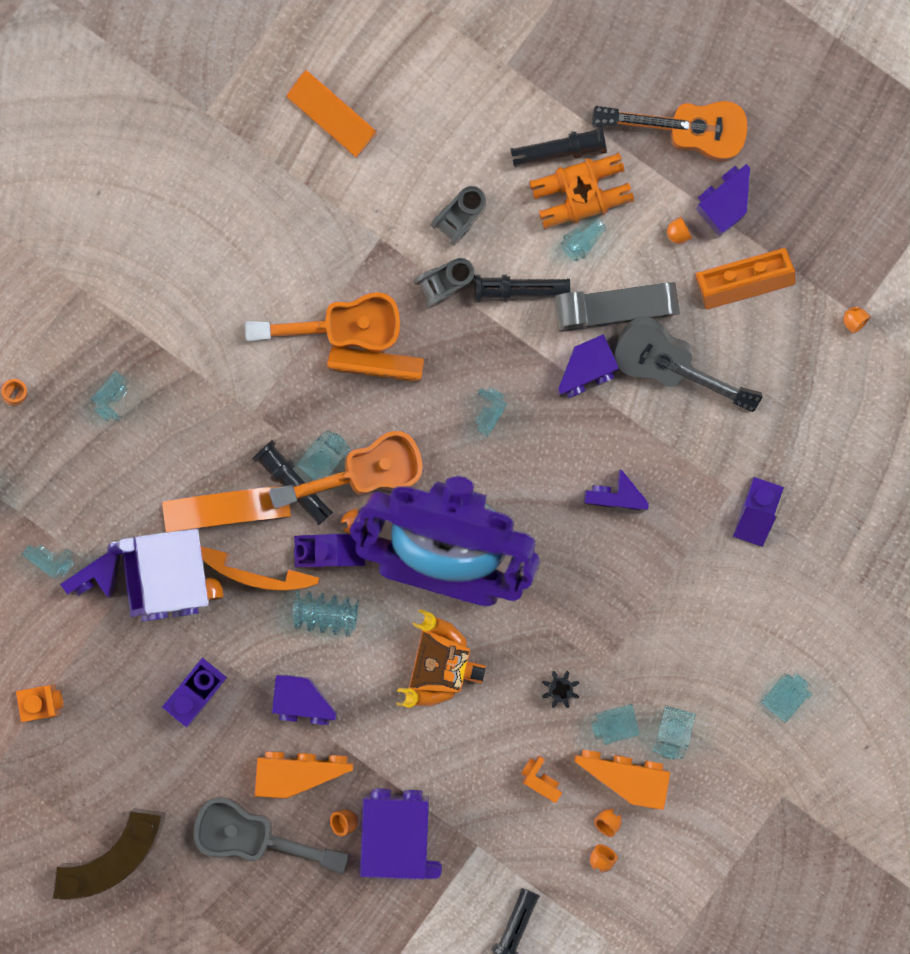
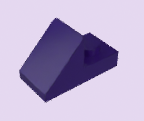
[584,469,649,511]
[732,477,784,547]
[60,552,121,598]

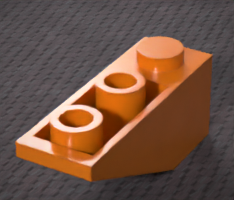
[573,749,670,810]
[255,751,354,798]

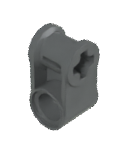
[430,186,487,246]
[413,258,476,308]

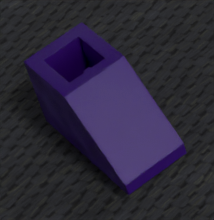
[696,164,750,237]
[557,334,619,399]
[294,534,365,567]
[162,657,227,727]
[272,674,337,725]

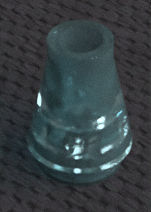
[560,216,607,262]

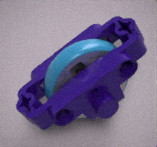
[350,476,540,606]

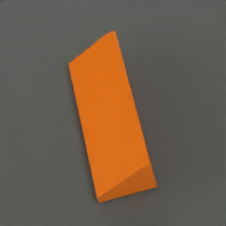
[286,70,377,158]
[695,247,796,309]
[327,347,424,382]

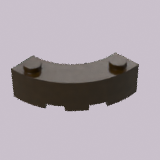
[53,808,166,900]

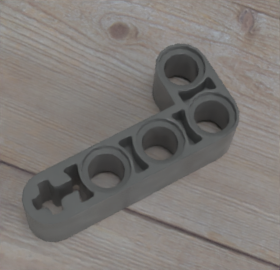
[554,282,680,332]

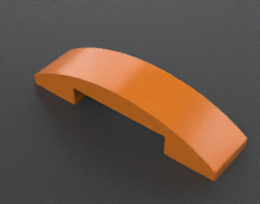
[162,486,291,533]
[200,546,321,590]

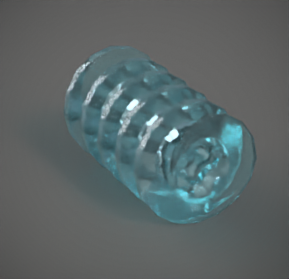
[292,590,360,637]

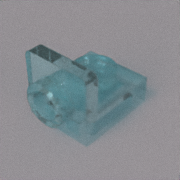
[91,370,129,422]
[475,387,507,438]
[296,430,351,480]
[21,544,75,578]
[760,673,812,723]
[591,704,640,745]
[653,705,696,760]

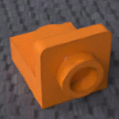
[16,684,64,722]
[521,755,562,803]

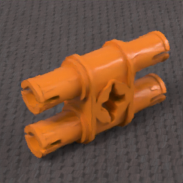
[529,152,634,230]

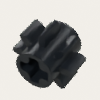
[542,671,579,708]

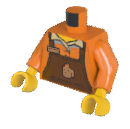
[396,609,486,708]

